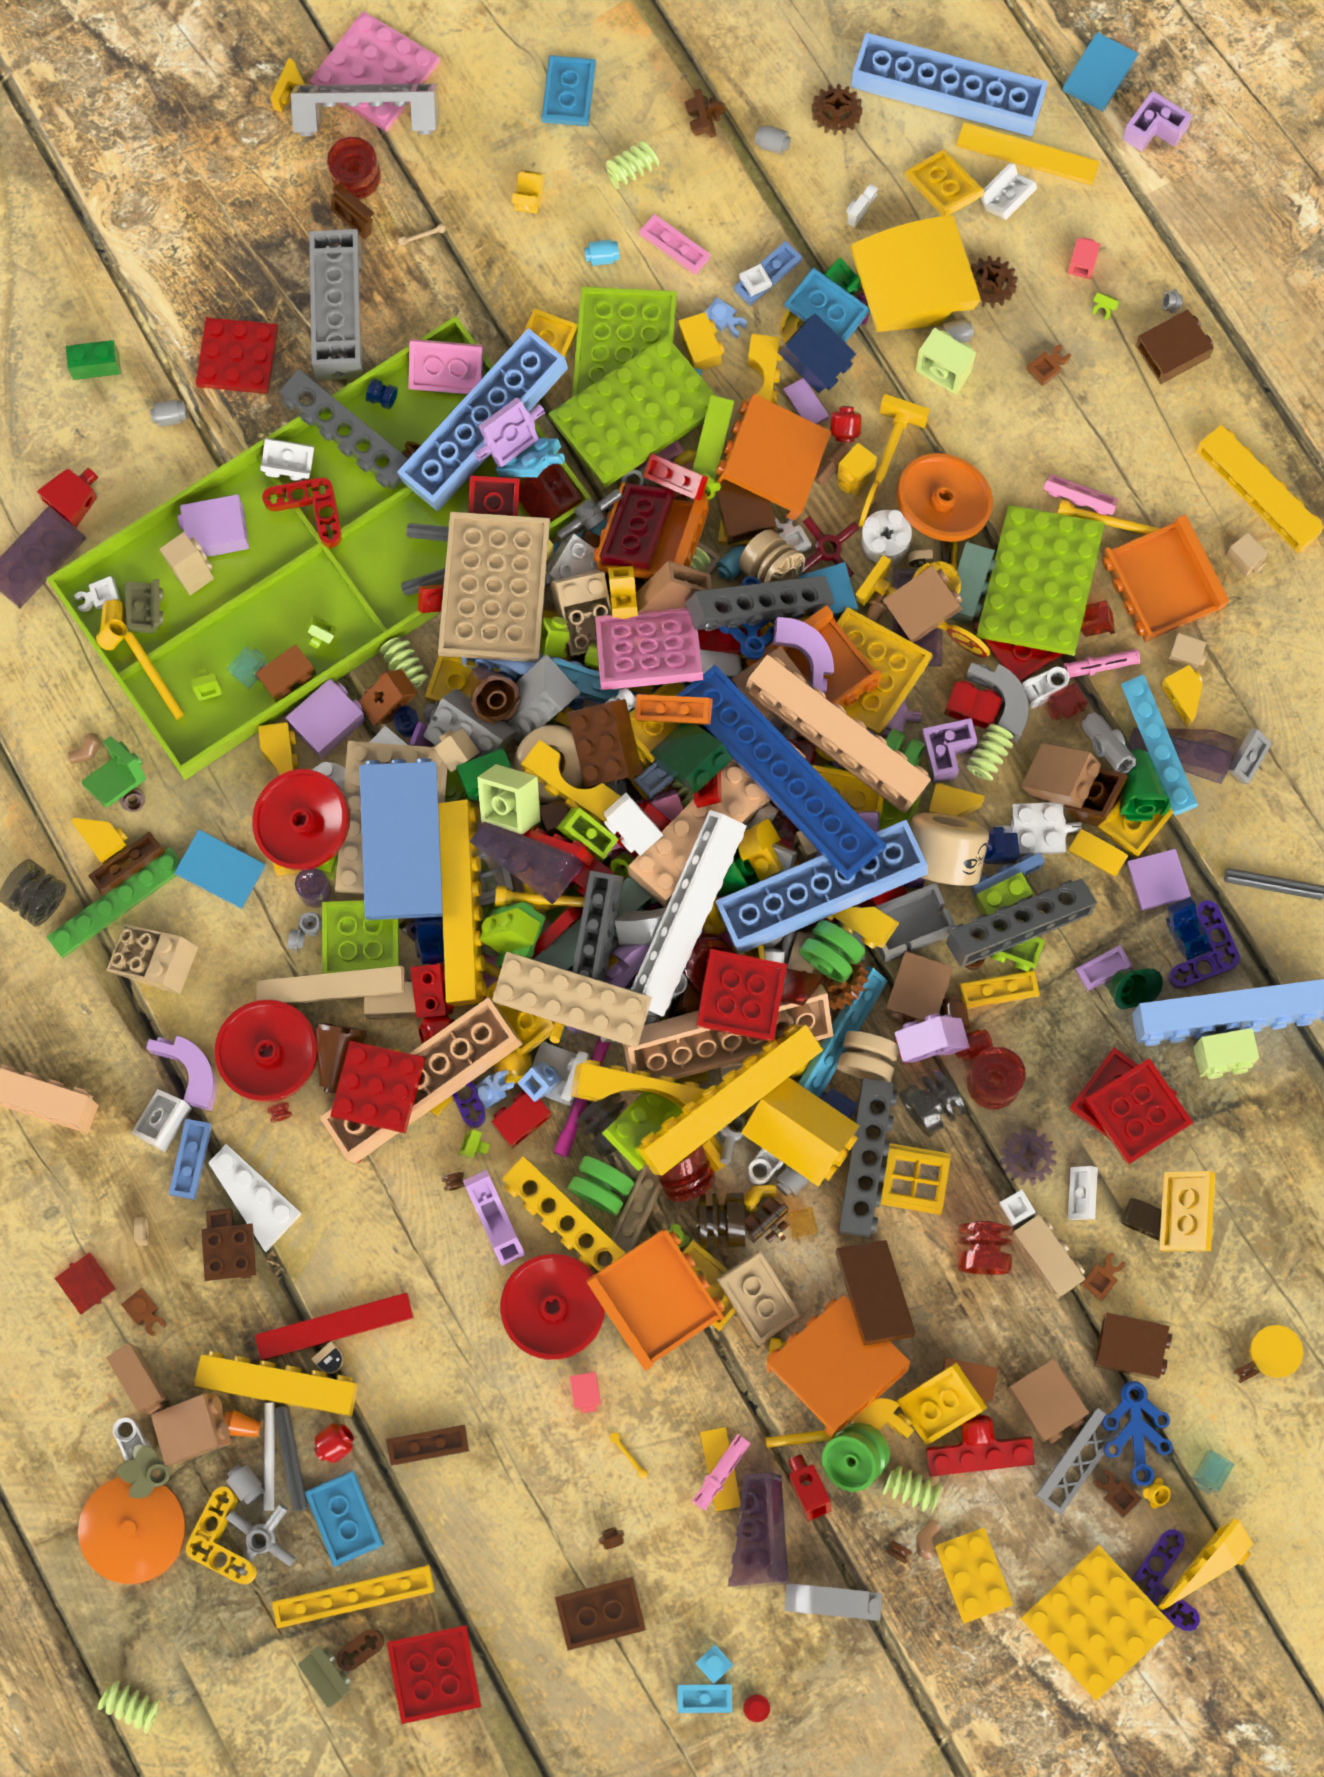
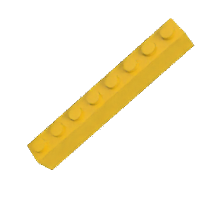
[438,800,487,1007]
[636,1023,823,1176]

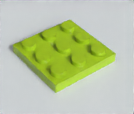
[322,900,400,974]

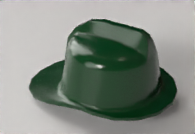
[1105,968,1163,1009]

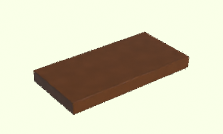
[835,1240,916,1346]

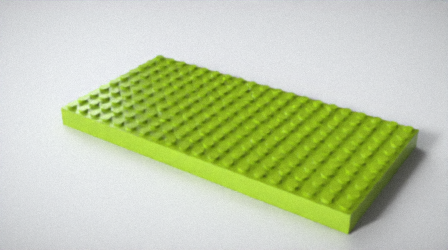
[46,316,591,780]

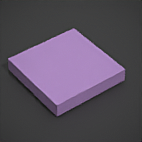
[1126,849,1191,911]

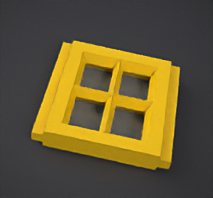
[880,1143,951,1215]

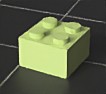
[915,328,976,395]
[477,764,541,834]
[1193,1028,1259,1079]

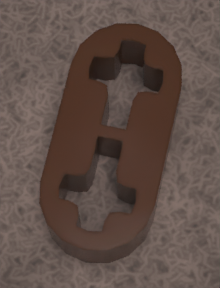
[336,1630,384,1671]

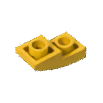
[1068,829,1128,877]

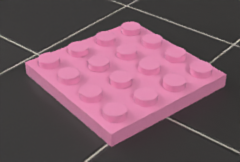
[309,11,440,132]
[595,608,703,690]

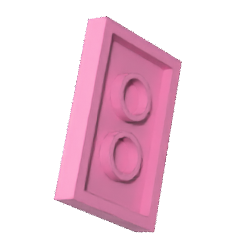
[409,339,484,394]

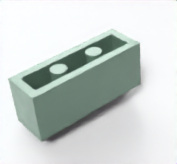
[949,542,996,625]

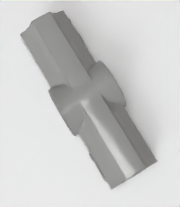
[1082,712,1136,773]

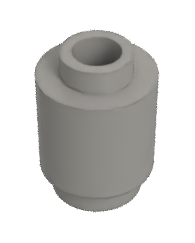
[755,125,791,155]
[937,318,974,343]
[150,399,187,427]
[776,1166,809,1197]
[226,1464,264,1505]

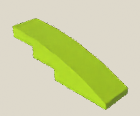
[693,395,735,500]

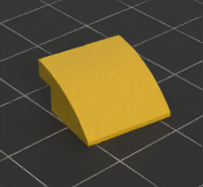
[850,215,981,332]

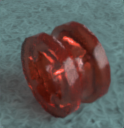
[267,1102,293,1123]

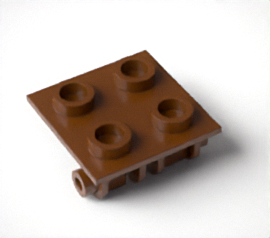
[201,1223,256,1281]

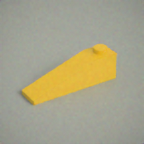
[1157,1518,1253,1610]

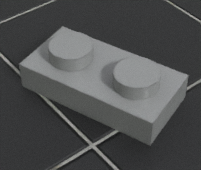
[1227,728,1272,785]

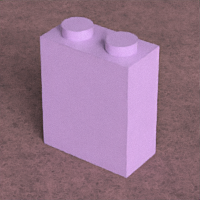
[178,495,250,557]
[285,679,366,760]

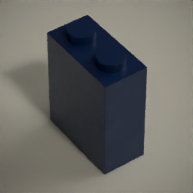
[777,313,856,393]

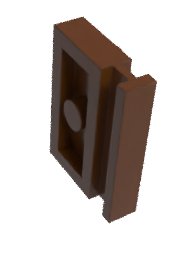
[330,183,374,239]

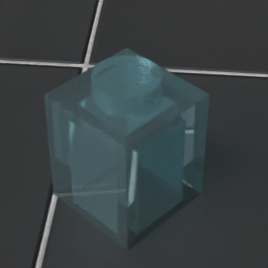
[227,646,267,690]
[1192,1450,1235,1494]

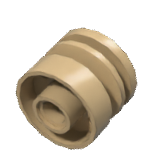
[739,529,805,583]

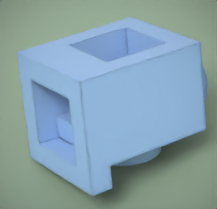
[518,1061,561,1102]

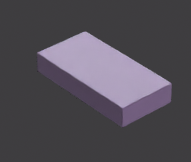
[783,378,829,425]
[1075,945,1133,992]

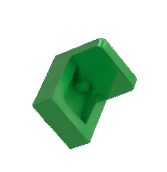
[823,257,861,295]

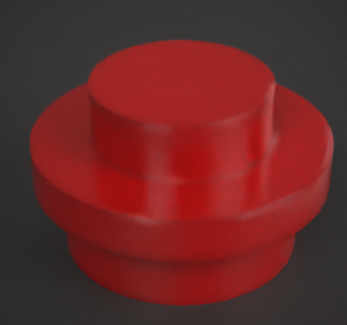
[743,1694,770,1723]

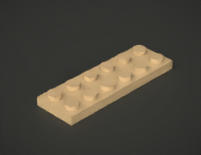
[492,952,652,1047]

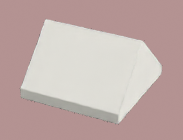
[131,1089,192,1153]

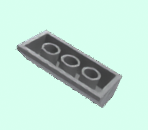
[504,655,581,743]

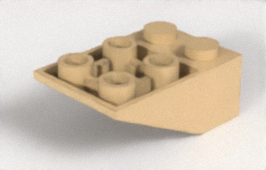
[550,570,612,656]
[106,924,198,994]

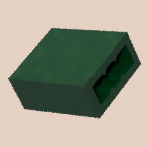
[650,723,732,794]

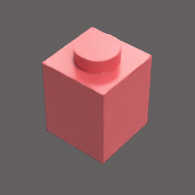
[1067,237,1101,280]
[570,1372,601,1413]

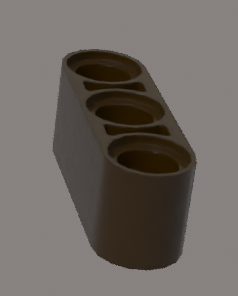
[1121,1198,1191,1253]

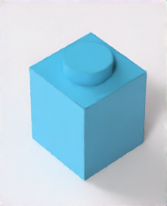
[695,1644,733,1684]

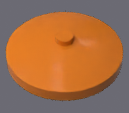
[896,453,993,542]
[78,1477,186,1584]

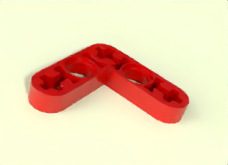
[262,478,342,548]
[531,907,583,959]

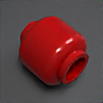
[830,406,862,442]
[418,1015,455,1044]
[314,1423,354,1463]

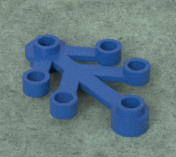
[718,576,774,660]
[1101,1381,1173,1486]

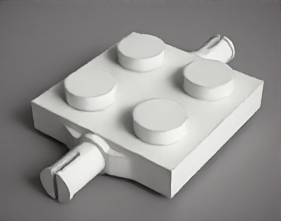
[995,802,1082,855]

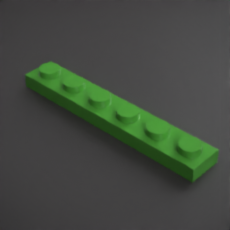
[47,847,181,958]

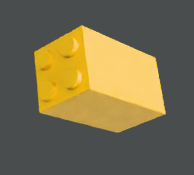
[741,1077,860,1187]

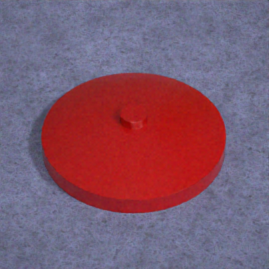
[252,769,350,871]
[214,1000,318,1102]
[500,1254,605,1360]

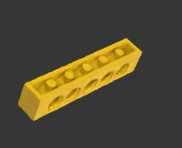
[502,1156,626,1271]

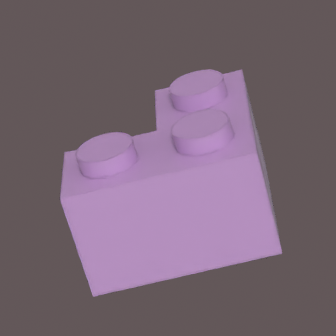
[1122,91,1192,152]
[920,718,977,784]
[895,1013,970,1063]

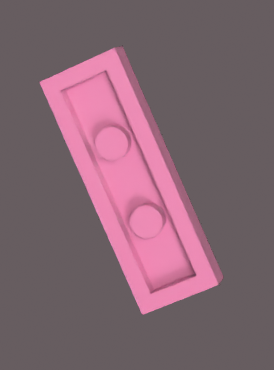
[640,214,710,276]
[1044,473,1119,515]

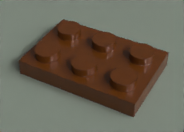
[555,1577,646,1651]

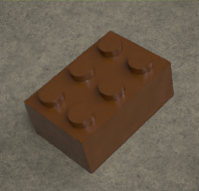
[567,699,643,788]

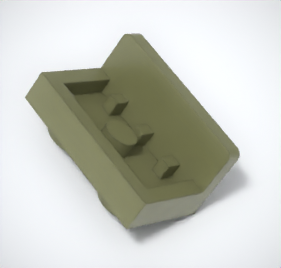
[124,579,163,634]
[298,1645,352,1708]

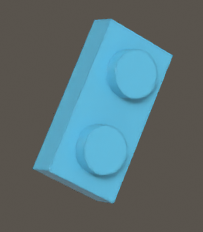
[678,1684,732,1713]

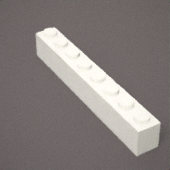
[631,810,747,1016]

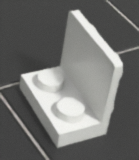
[545,534,606,584]
[530,1042,589,1107]

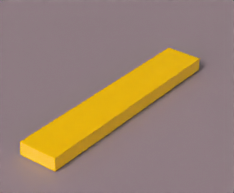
[956,122,1100,186]
[272,1565,435,1629]

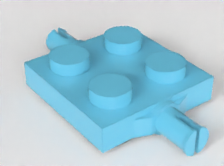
[493,438,565,477]

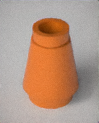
[224,1409,261,1437]

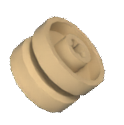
[836,1031,899,1082]

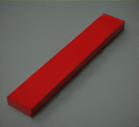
[255,1292,414,1361]

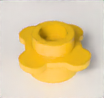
[1142,1477,1171,1509]

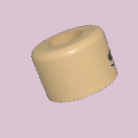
[514,725,600,805]
[909,812,989,886]

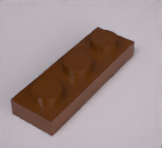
[88,831,165,896]
[386,1425,470,1466]

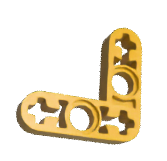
[186,1486,257,1585]

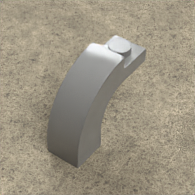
[965,663,1029,743]
[615,906,667,945]
[784,1583,882,1621]

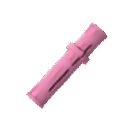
[1064,649,1140,678]
[692,1434,751,1511]

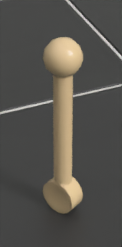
[398,224,446,246]

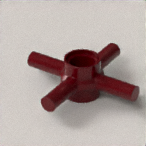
[802,516,860,577]

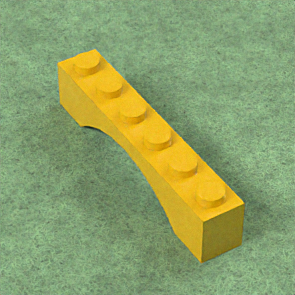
[258,722,307,876]
[775,842,899,949]
[571,1060,727,1126]

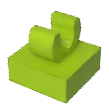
[1092,291,1121,320]
[307,616,335,649]
[191,668,222,701]
[458,1129,490,1158]

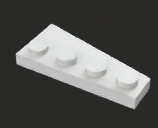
[208,1144,302,1252]

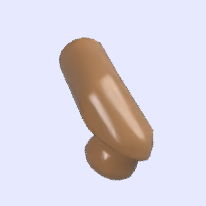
[68,733,100,764]
[916,1518,942,1560]

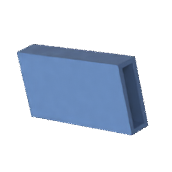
[359,758,443,920]

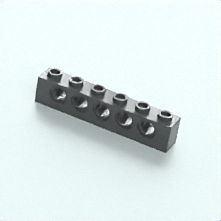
[279,369,408,490]
[686,576,834,631]
[563,871,623,1025]
[946,878,1097,968]
[838,1078,898,1239]

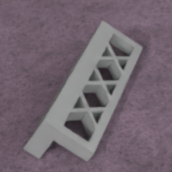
[1034,1408,1121,1516]

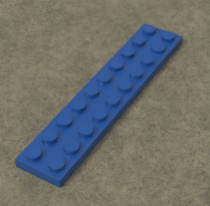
[677,665,886,880]

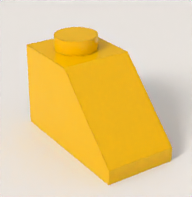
[1160,665,1203,727]
[928,783,985,818]
[71,818,128,864]

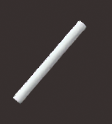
[263,1403,275,1511]

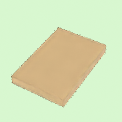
[716,1250,801,1345]

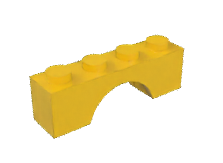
[739,334,783,419]
[521,739,621,827]

